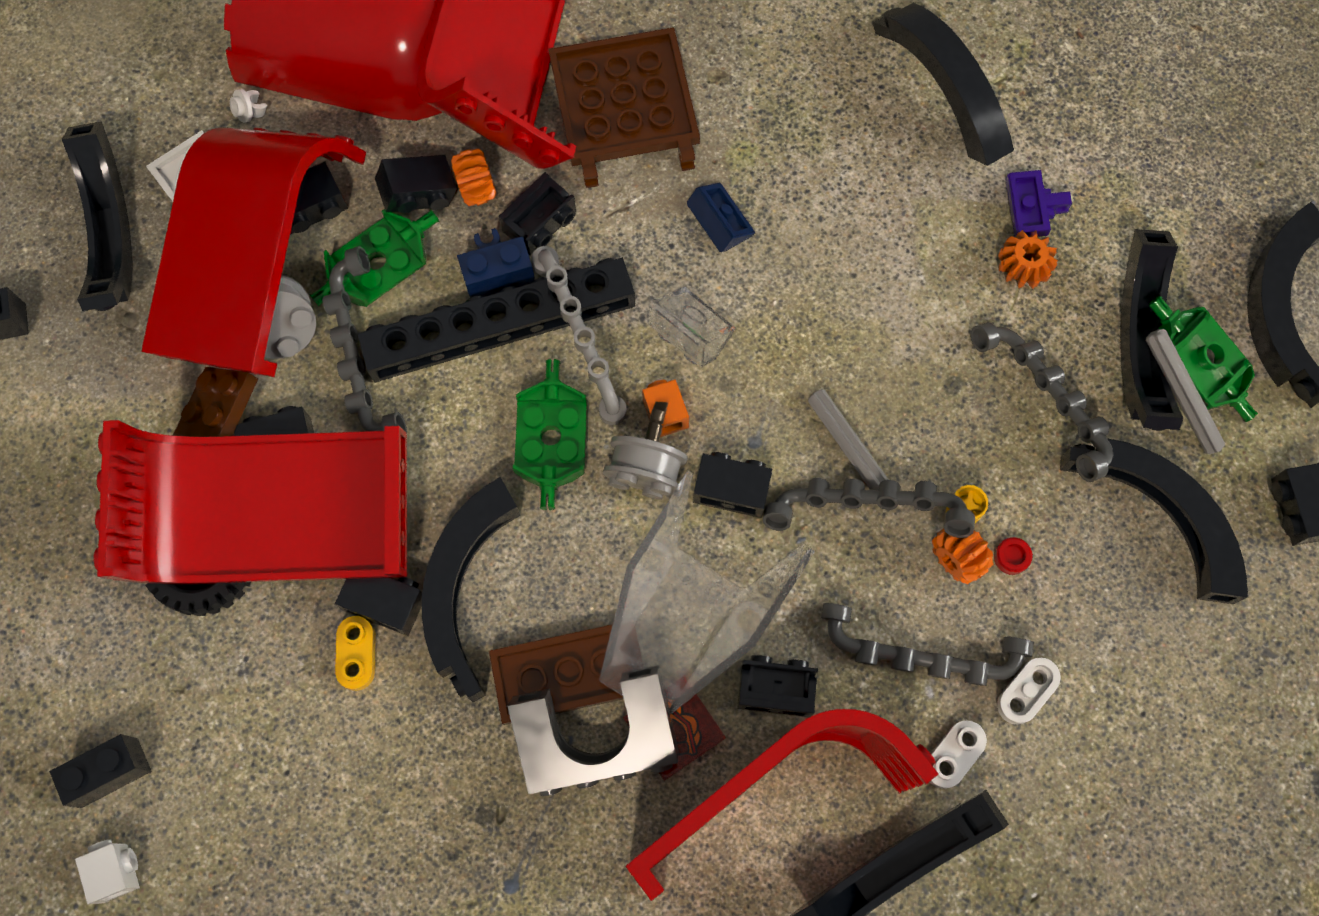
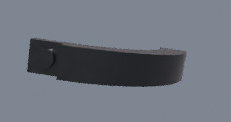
[873,2,1014,166]
[62,121,133,311]
[1247,202,1319,408]
[1120,229,1183,431]
[1060,438,1248,604]
[422,477,521,702]
[790,790,1009,916]

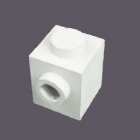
[75,839,140,904]

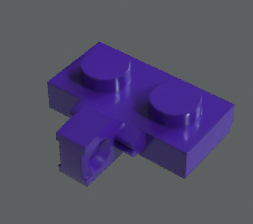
[1005,170,1072,237]

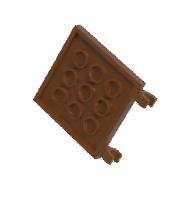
[549,27,700,188]

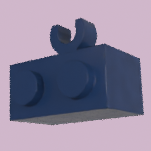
[457,228,535,298]

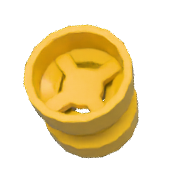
[945,485,988,524]

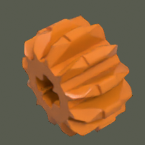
[451,148,497,206]
[998,230,1058,289]
[932,528,994,585]

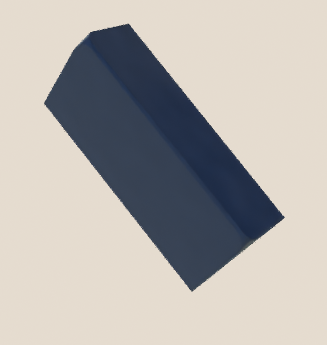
[687,182,755,252]

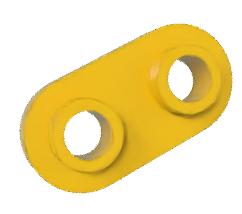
[335,616,376,691]

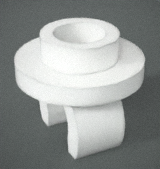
[230,89,267,123]

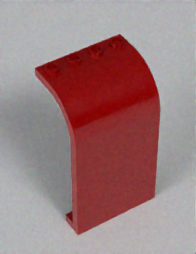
[417,0,576,169]
[141,127,366,377]
[93,420,407,584]
[625,709,939,901]

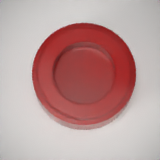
[994,537,1033,575]

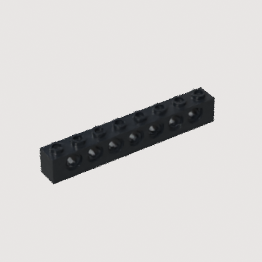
[357,257,635,383]

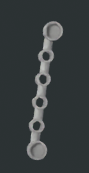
[531,246,627,425]

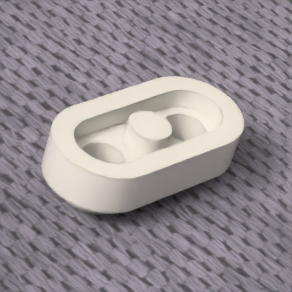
[997,658,1061,725]
[929,721,987,789]

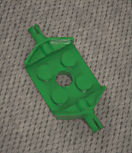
[310,209,439,307]
[1148,296,1258,422]
[513,359,587,510]

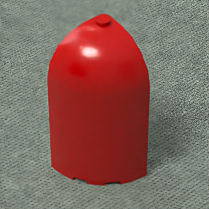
[224,0,442,121]

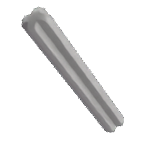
[1146,329,1225,454]
[808,389,889,490]

